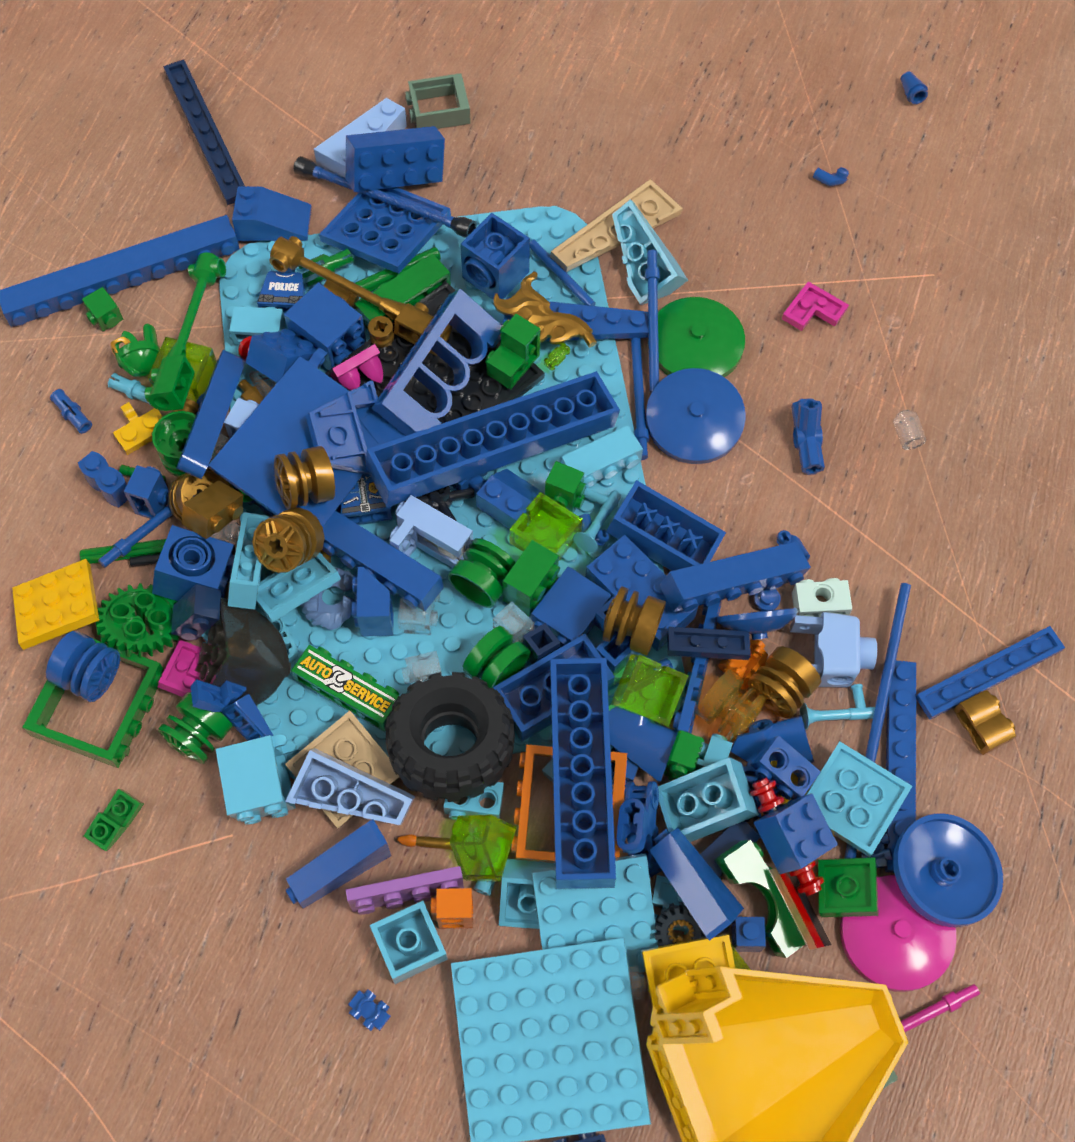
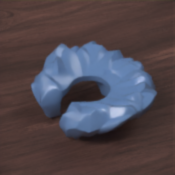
[299,568,355,630]

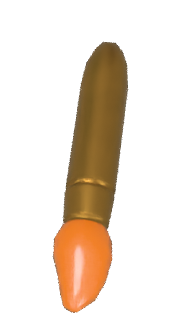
[397,834,466,850]

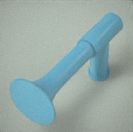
[573,487,621,552]
[799,684,875,730]

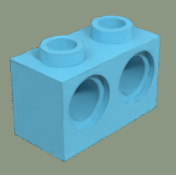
[444,782,504,824]

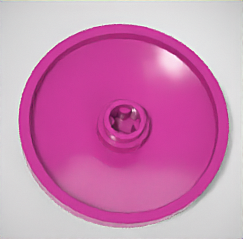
[840,875,956,992]

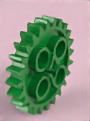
[96,583,179,658]

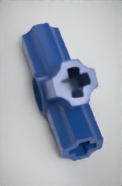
[791,398,825,475]

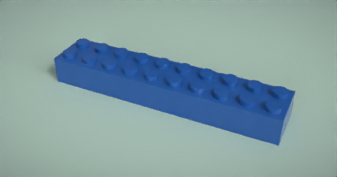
[365,371,620,507]

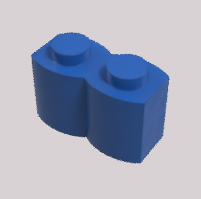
[78,451,128,508]

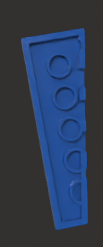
[503,297,649,341]
[673,600,722,734]

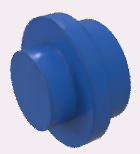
[754,588,781,611]

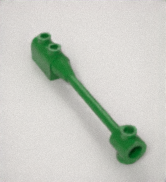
[144,252,226,411]

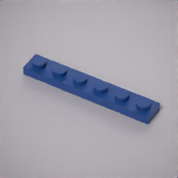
[916,626,1065,720]

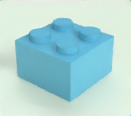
[370,901,448,984]

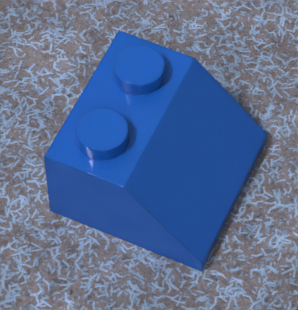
[476,469,545,534]

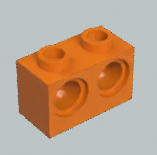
[431,888,473,929]

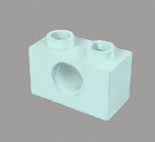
[792,578,852,617]

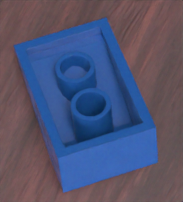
[232,186,312,241]

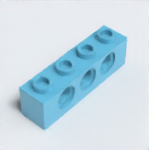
[228,512,269,610]

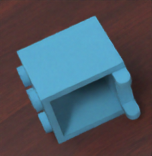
[216,734,297,825]

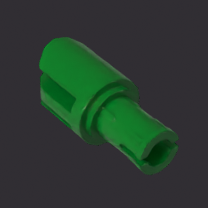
[299,248,354,287]

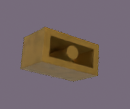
[182,480,243,539]

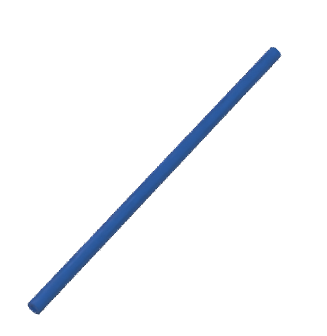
[844,583,911,859]

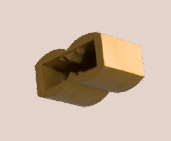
[954,690,1016,755]

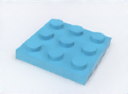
[807,741,912,857]

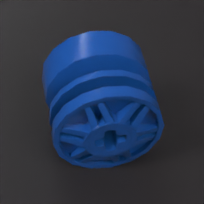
[46,631,120,702]

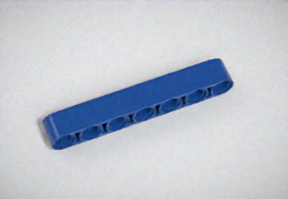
[176,350,246,479]

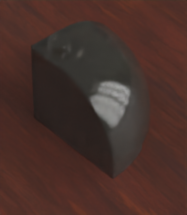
[197,597,291,714]

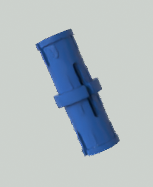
[50,389,92,434]

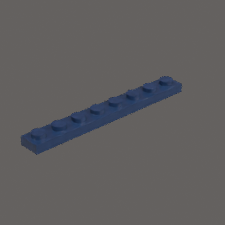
[163,59,245,206]

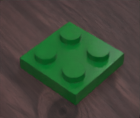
[818,858,879,918]

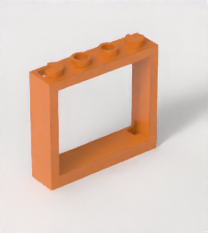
[511,745,627,863]

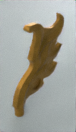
[494,272,597,347]

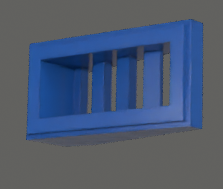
[221,694,274,741]

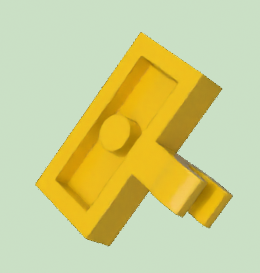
[113,402,163,455]

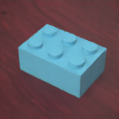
[658,757,759,842]

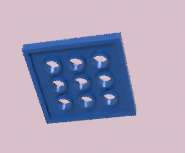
[319,187,451,274]

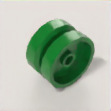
[462,626,531,688]

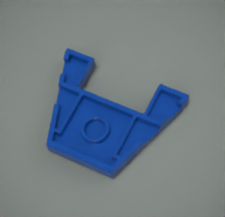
[306,381,378,474]

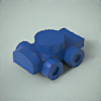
[348,989,391,1031]

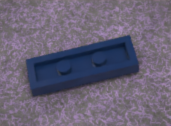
[667,627,751,660]

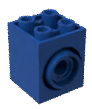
[460,212,530,299]
[284,282,367,370]
[152,525,235,605]

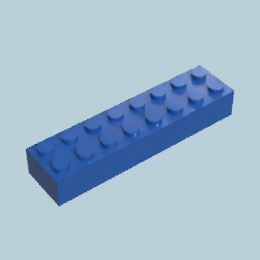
[550,658,616,889]

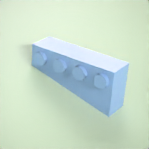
[314,98,407,177]
[285,748,415,825]

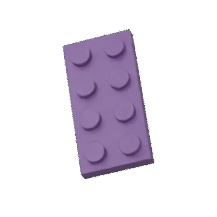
[346,866,464,915]

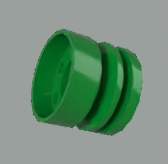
[152,411,214,477]
[448,538,516,608]
[157,692,233,764]

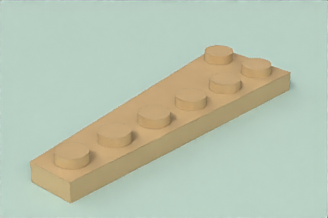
[550,179,683,272]

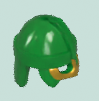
[110,324,162,378]

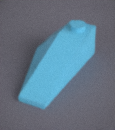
[612,199,688,305]

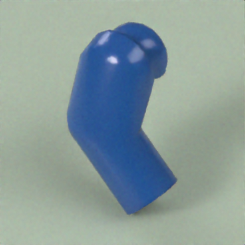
[813,167,849,187]
[578,514,609,546]
[777,530,810,561]

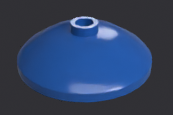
[717,608,797,640]

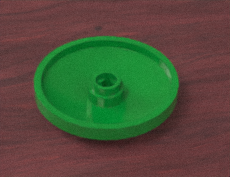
[648,297,745,377]

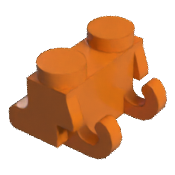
[718,639,769,690]

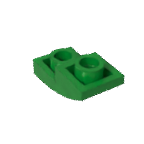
[84,789,144,851]

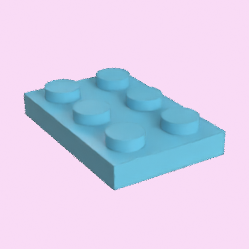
[256,553,341,622]

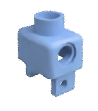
[790,612,877,688]

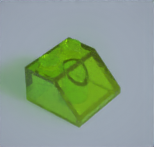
[450,814,516,882]

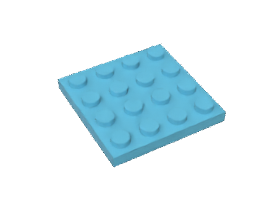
[532,854,658,974]

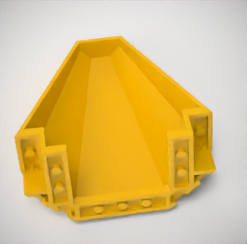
[646,967,908,1142]

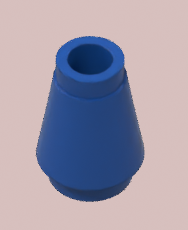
[900,71,928,104]

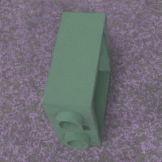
[405,73,471,129]

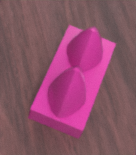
[330,344,383,390]

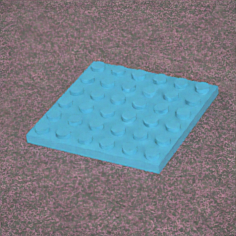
[451,938,651,1142]

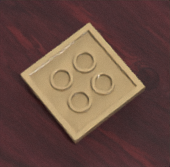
[285,711,399,828]

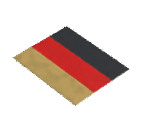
[769,869,831,950]

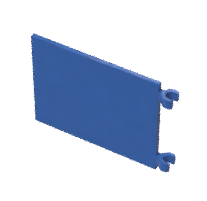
[208,347,379,527]

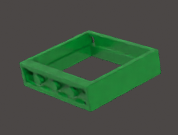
[22,639,164,768]

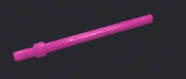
[901,984,980,1032]

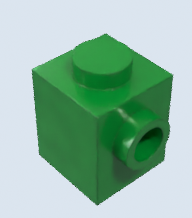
[82,287,124,332]

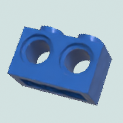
[750,736,821,800]

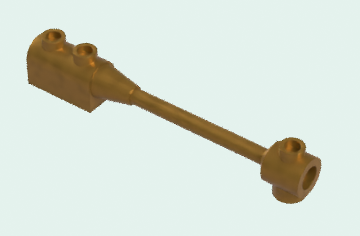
[270,236,452,356]

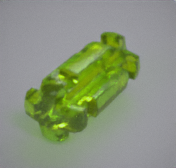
[544,343,570,371]

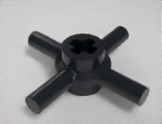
[404,486,475,521]

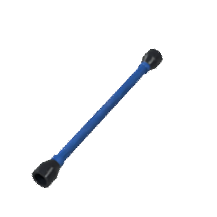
[293,156,477,238]

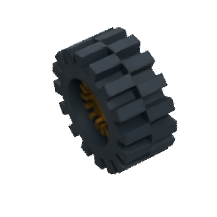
[655,902,706,947]

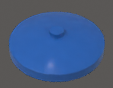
[646,368,746,464]
[893,813,1003,928]

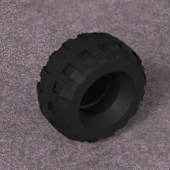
[386,672,514,802]

